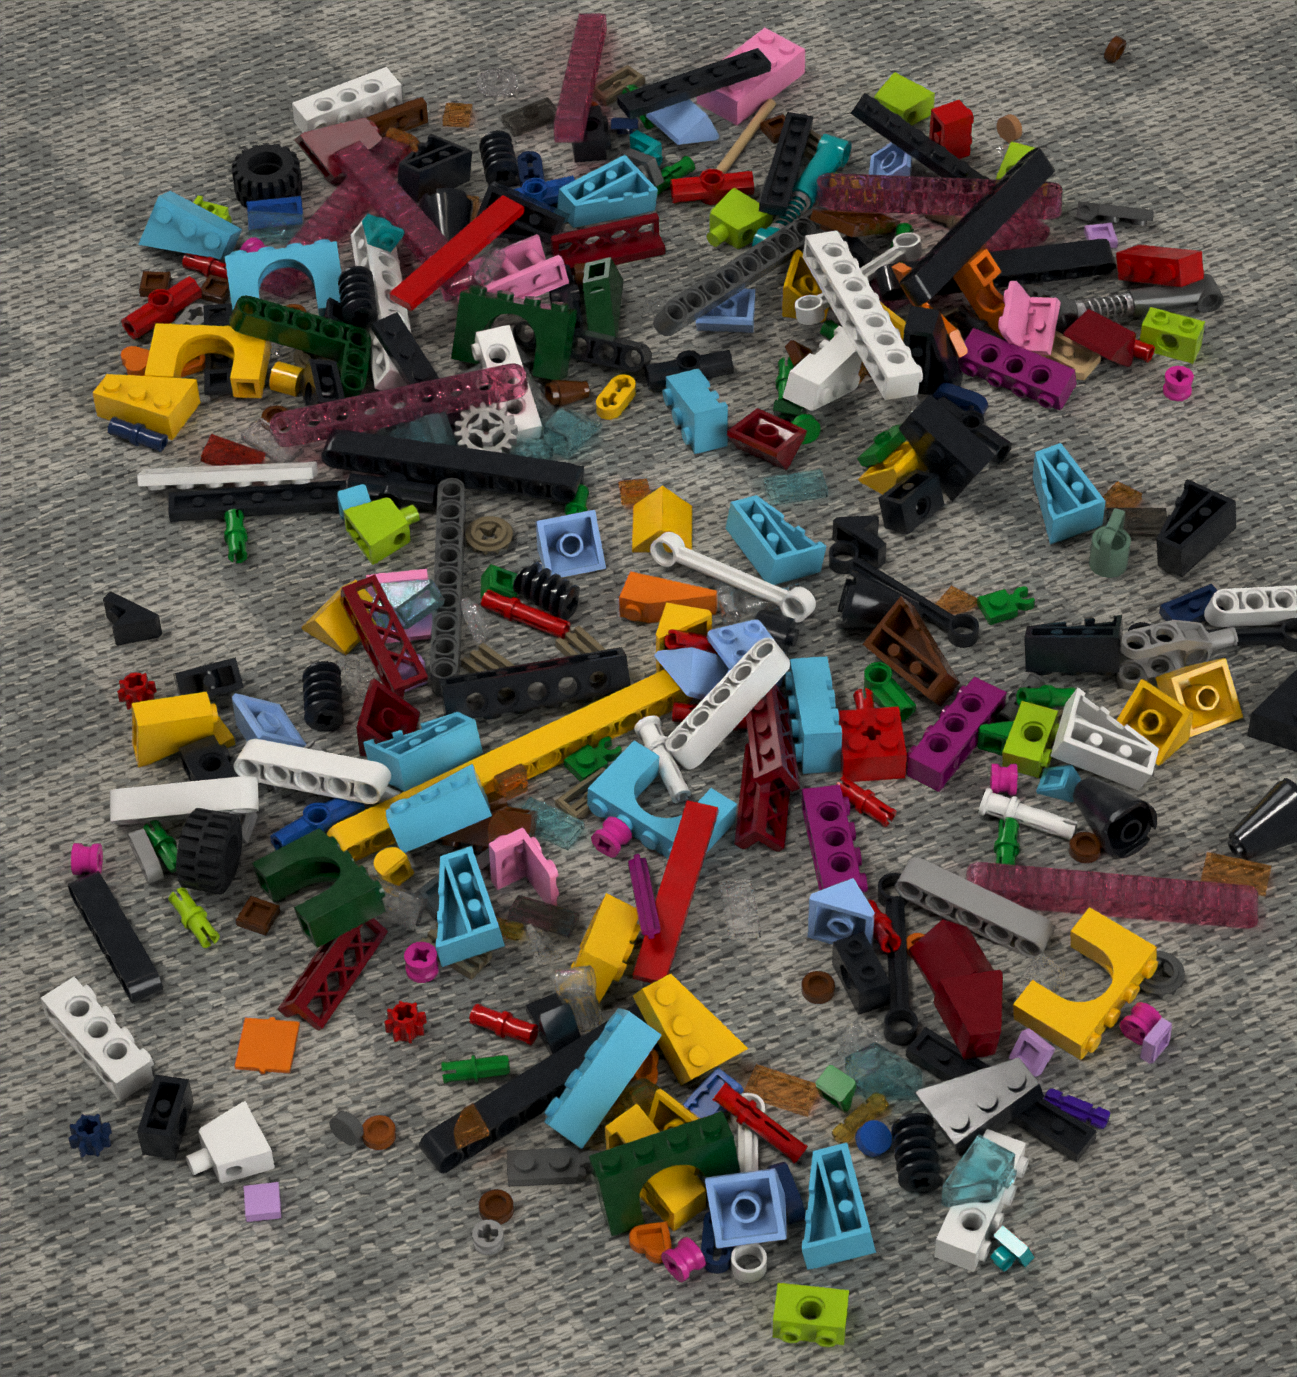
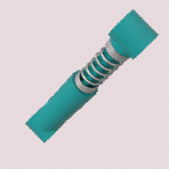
[752,134,852,247]

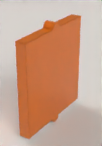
[234,1017,300,1074]

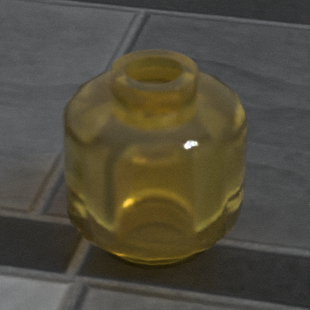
[612,1078,660,1118]

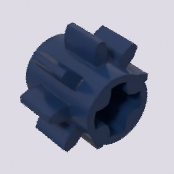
[68,1114,112,1158]

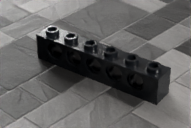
[438,647,631,720]

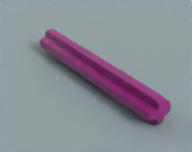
[628,854,661,939]

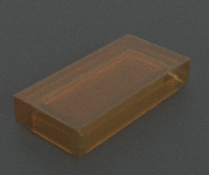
[1200,852,1272,897]
[744,1064,819,1117]

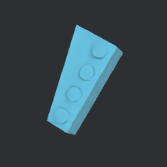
[784,656,842,774]
[544,1008,662,1149]

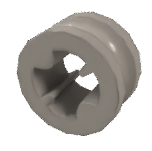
[472,1220,504,1255]

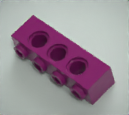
[957,328,1077,411]
[907,676,1007,792]
[801,785,868,893]

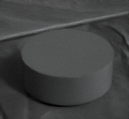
[329,1111,364,1146]

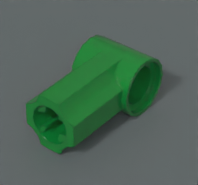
[863,662,916,722]

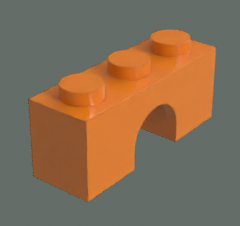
[953,248,1005,338]

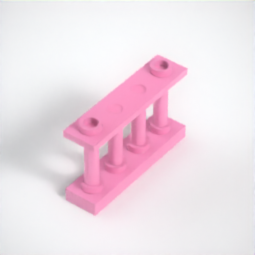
[440,234,569,303]

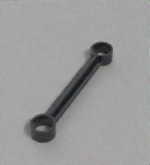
[828,541,979,648]
[1127,618,1297,652]
[877,873,918,1046]

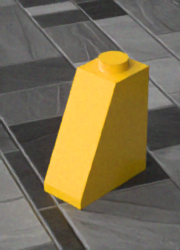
[132,692,218,768]

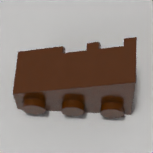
[862,596,960,707]

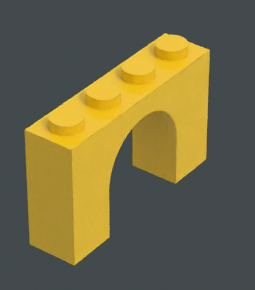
[145,323,271,398]
[1013,907,1158,1060]

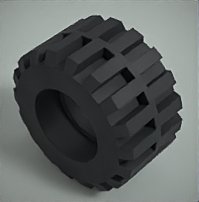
[232,143,303,207]
[176,808,242,895]

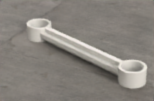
[795,233,922,325]
[650,532,816,622]
[731,1093,767,1283]

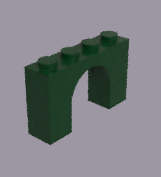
[451,285,577,380]
[252,828,386,948]
[589,1111,741,1236]

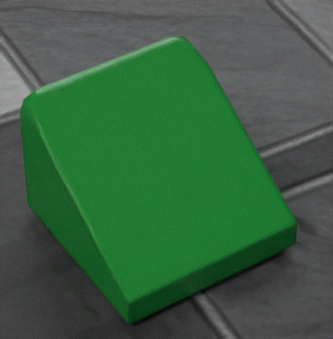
[480,564,517,598]
[977,721,1014,756]
[815,1065,856,1113]

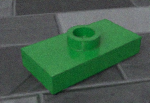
[857,424,906,467]

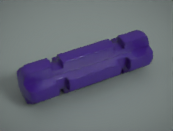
[1044,1088,1110,1129]

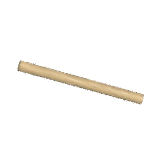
[716,99,776,174]

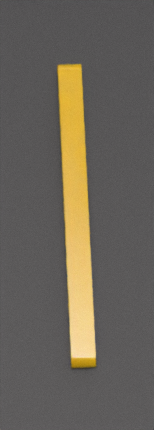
[326,669,693,862]

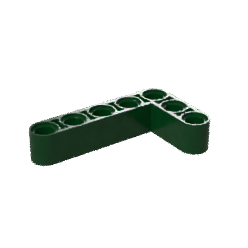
[229,295,371,408]

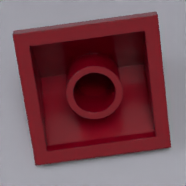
[1063,309,1136,367]
[727,408,807,470]
[356,678,420,756]
[909,919,994,995]

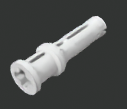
[634,715,691,803]
[978,787,1078,841]

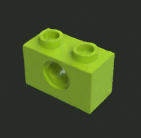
[1140,307,1205,364]
[1002,701,1059,778]
[772,1283,849,1347]

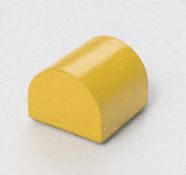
[269,361,305,397]
[374,847,414,893]

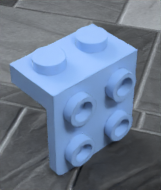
[706,620,784,687]

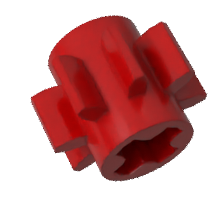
[117,672,157,710]
[384,1001,427,1044]

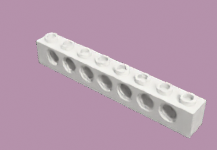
[351,216,411,399]
[803,231,923,400]

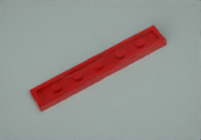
[389,195,524,311]
[632,800,719,983]

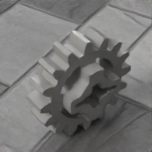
[454,402,518,454]

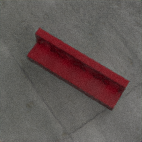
[551,213,665,275]
[340,575,428,699]
[746,684,800,792]
[734,743,790,852]
[277,918,388,1031]

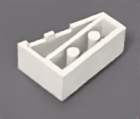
[783,326,862,411]
[1051,688,1159,791]

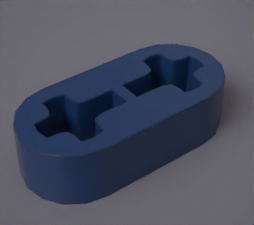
[517,151,544,188]
[933,383,988,415]
[767,1161,805,1225]
[701,1210,734,1274]

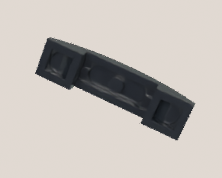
[203,303,233,396]

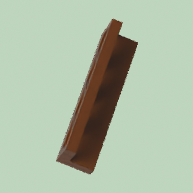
[366,97,428,141]

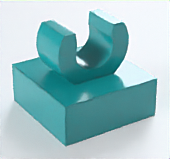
[990,1225,1035,1272]

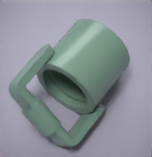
[1089,508,1131,578]

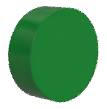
[791,414,821,444]

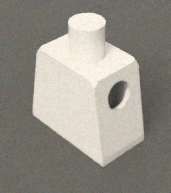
[186,1101,275,1183]

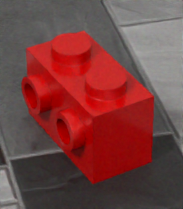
[929,99,974,159]

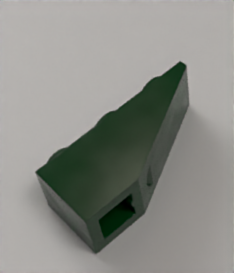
[583,257,623,337]

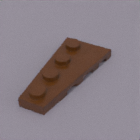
[810,209,901,237]

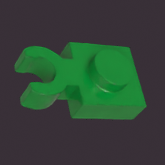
[977,586,1035,625]
[564,736,622,782]

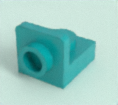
[629,130,663,167]
[362,214,405,252]

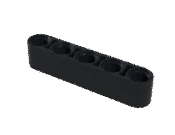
[513,320,652,372]
[67,871,163,1003]

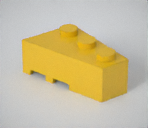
[93,374,200,440]
[558,893,640,1013]
[633,974,748,1086]
[605,1104,707,1231]

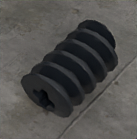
[479,130,518,187]
[338,266,378,329]
[513,562,580,621]
[302,661,344,732]
[891,1113,942,1193]

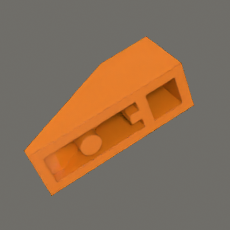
[619,571,717,623]

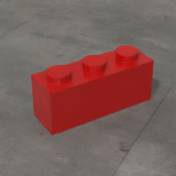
[1116,245,1204,287]

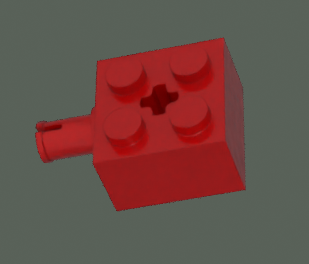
[838,688,907,783]

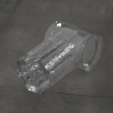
[554,965,603,1032]

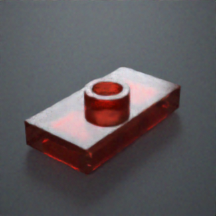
[200,434,266,466]

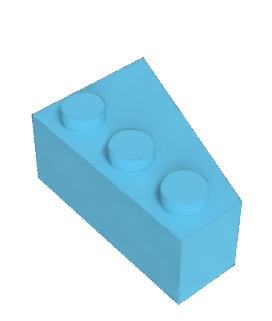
[726,495,827,585]

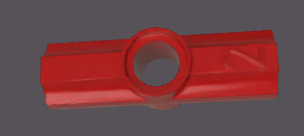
[670,169,754,205]
[121,276,202,340]

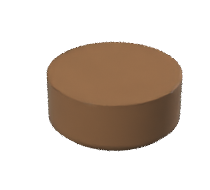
[997,114,1022,143]

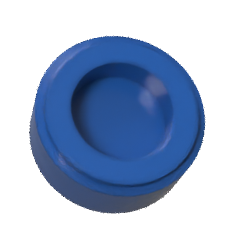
[855,1120,892,1157]

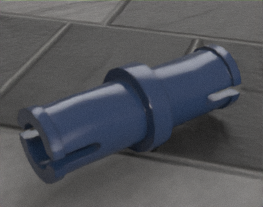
[108,416,168,452]

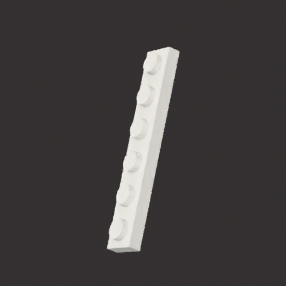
[137,462,318,490]

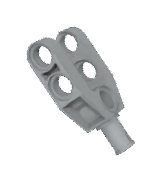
[1116,620,1238,691]

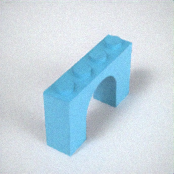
[225,239,341,316]
[587,740,737,859]

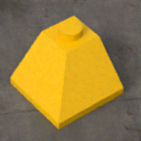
[1155,658,1243,738]

